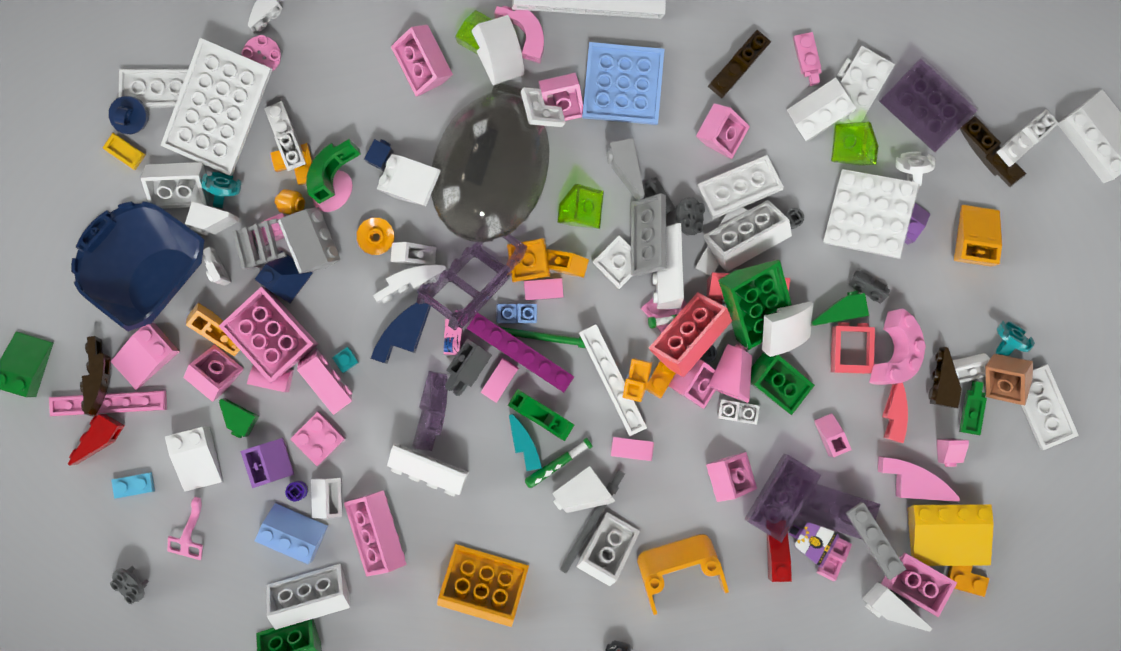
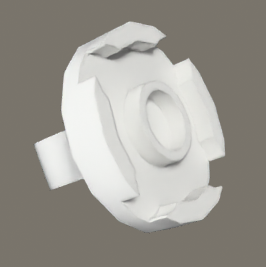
[896,152,936,187]

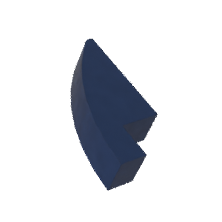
[370,297,434,364]

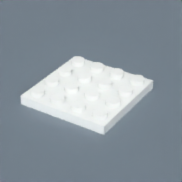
[823,169,919,259]

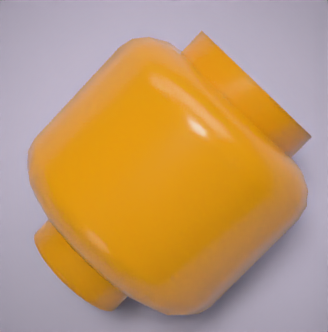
[275,189,305,215]

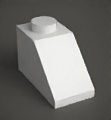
[391,242,437,265]

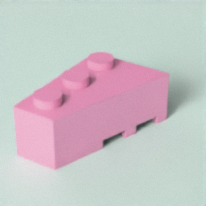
[297,348,353,415]

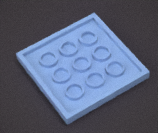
[582,42,665,125]

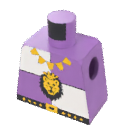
[789,522,839,568]

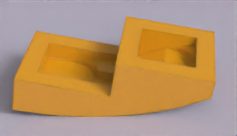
[622,358,652,402]

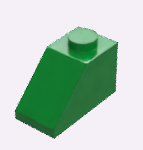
[219,398,259,438]

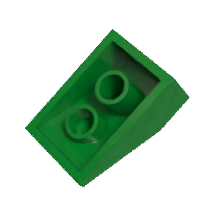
[0,332,54,397]
[750,352,815,415]

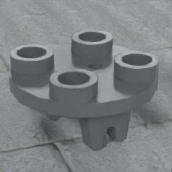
[676,197,705,235]
[110,566,149,604]

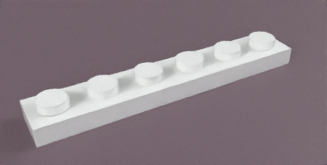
[579,324,647,436]

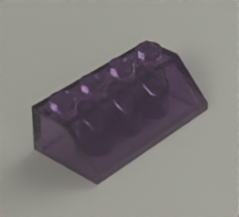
[744,454,821,542]

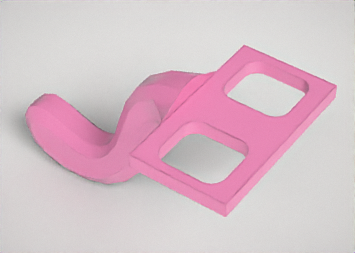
[167,497,203,560]

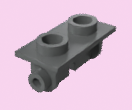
[643,177,676,215]
[848,270,890,304]

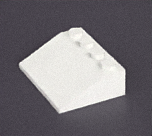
[1058,89,1121,183]

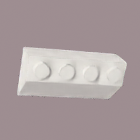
[703,200,792,272]
[652,223,684,309]
[387,443,469,497]
[266,563,350,630]

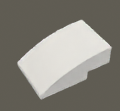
[472,15,525,86]
[762,301,813,357]

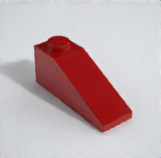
[766,520,792,582]

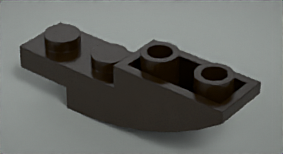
[708,30,771,99]
[960,116,1027,187]
[80,336,111,416]

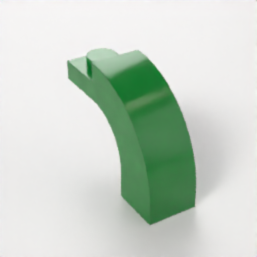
[306,139,361,204]
[507,389,575,441]

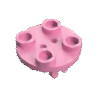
[241,35,281,71]

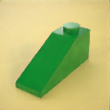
[811,291,869,326]

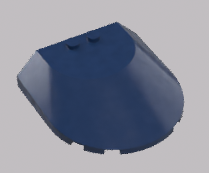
[71,201,205,331]

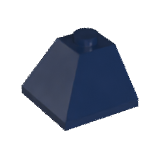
[255,251,313,304]

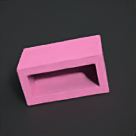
[247,365,294,392]

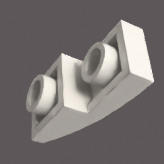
[718,399,760,425]

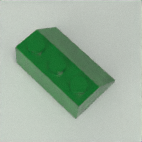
[256,619,322,651]

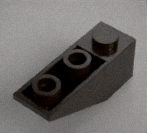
[928,347,962,408]

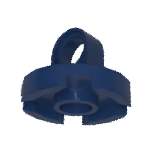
[109,96,149,135]

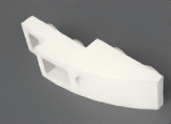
[248,0,284,33]
[264,101,306,171]
[997,109,1059,167]
[373,265,449,304]

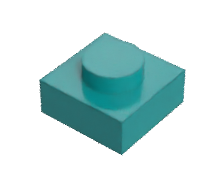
[332,347,359,373]

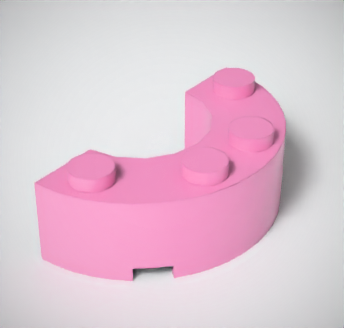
[869,309,926,385]

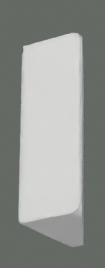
[953,353,990,383]

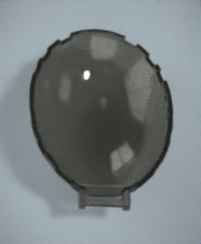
[431,83,550,242]

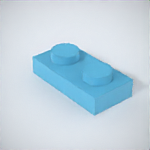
[111,472,155,499]

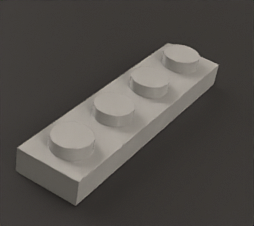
[845,502,906,580]

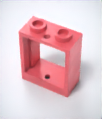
[831,322,875,374]

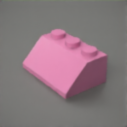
[391,25,453,96]
[881,553,957,617]

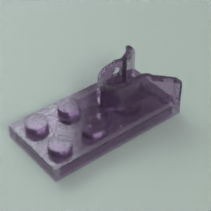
[792,480,880,539]

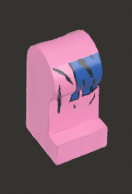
[444,319,464,355]

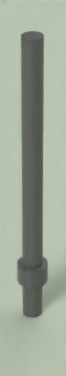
[560,470,625,573]

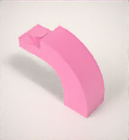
[494,6,544,63]

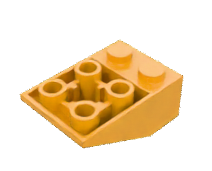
[954,205,1002,267]

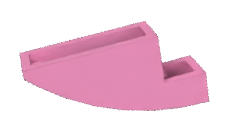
[878,456,960,502]

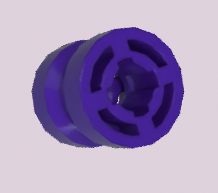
[285,481,308,502]

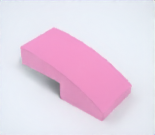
[481,358,519,403]
[611,437,654,461]
[816,538,852,581]

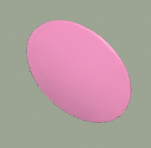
[312,170,353,212]

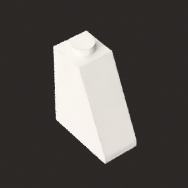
[552,466,615,513]

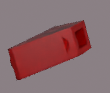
[68,414,125,466]

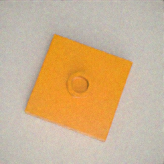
[507,238,550,282]

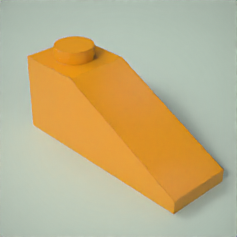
[186,302,240,357]

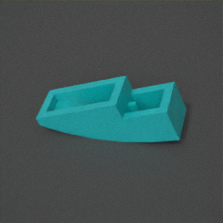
[509,414,542,471]

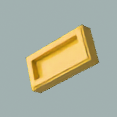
[102,133,146,170]

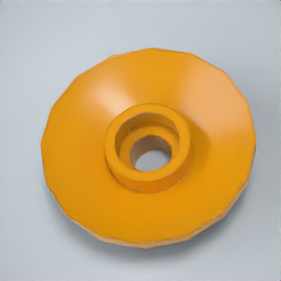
[357,218,394,255]

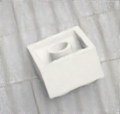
[185,202,240,236]

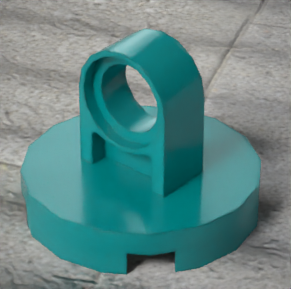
[201,172,242,209]
[996,321,1035,356]

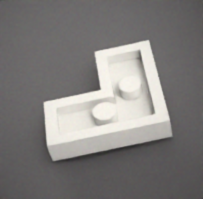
[521,87,566,127]
[203,247,231,286]

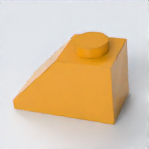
[547,249,589,278]

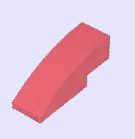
[882,382,908,443]

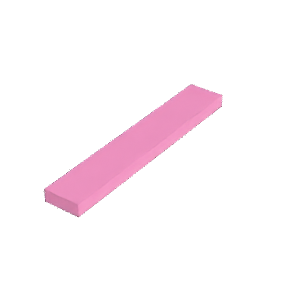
[49,391,167,416]

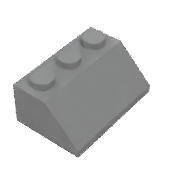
[277,207,341,274]

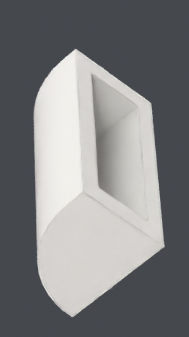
[311,478,342,519]

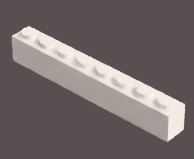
[512,0,666,19]

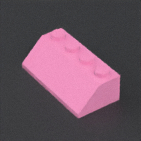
[344,490,406,577]

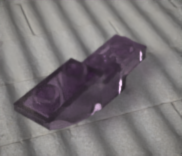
[412,371,448,451]

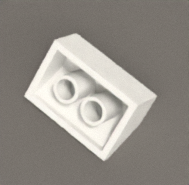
[787,78,857,142]
[140,162,208,209]

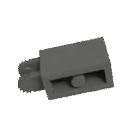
[445,338,492,396]

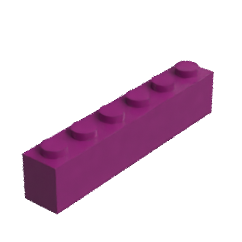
[467,312,574,393]

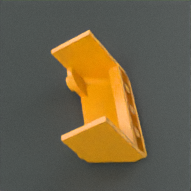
[637,534,729,615]

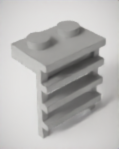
[232,219,287,270]

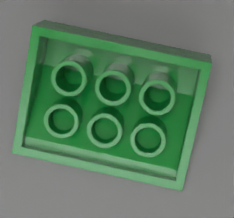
[718,260,792,350]

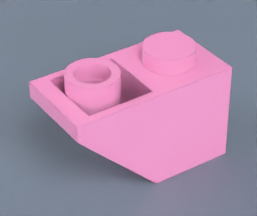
[814,413,852,457]

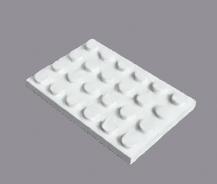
[161,38,273,176]

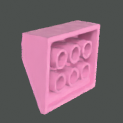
[219,287,318,383]

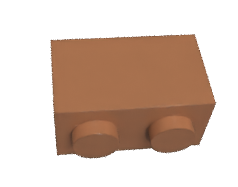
[985,354,1033,406]

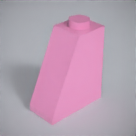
[708,344,752,403]

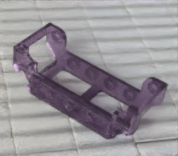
[416,220,527,330]

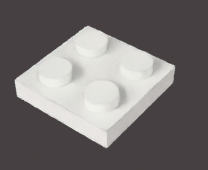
[592,236,633,289]

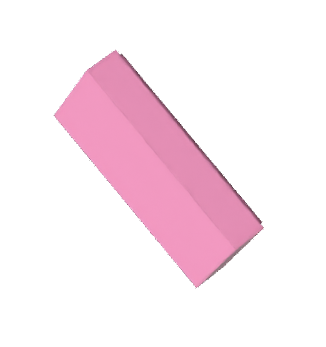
[524,278,563,301]

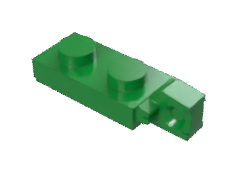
[959,381,987,436]

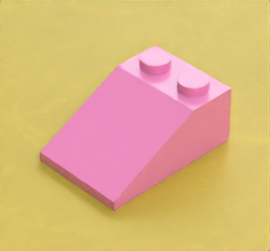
[111,323,180,390]

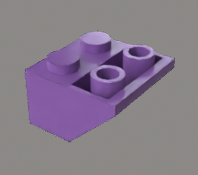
[240,438,294,488]

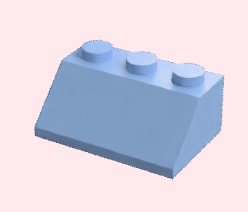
[255,503,328,564]

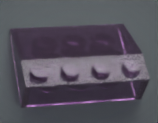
[879,57,978,152]

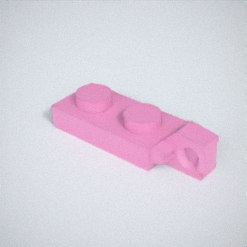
[793,32,822,86]

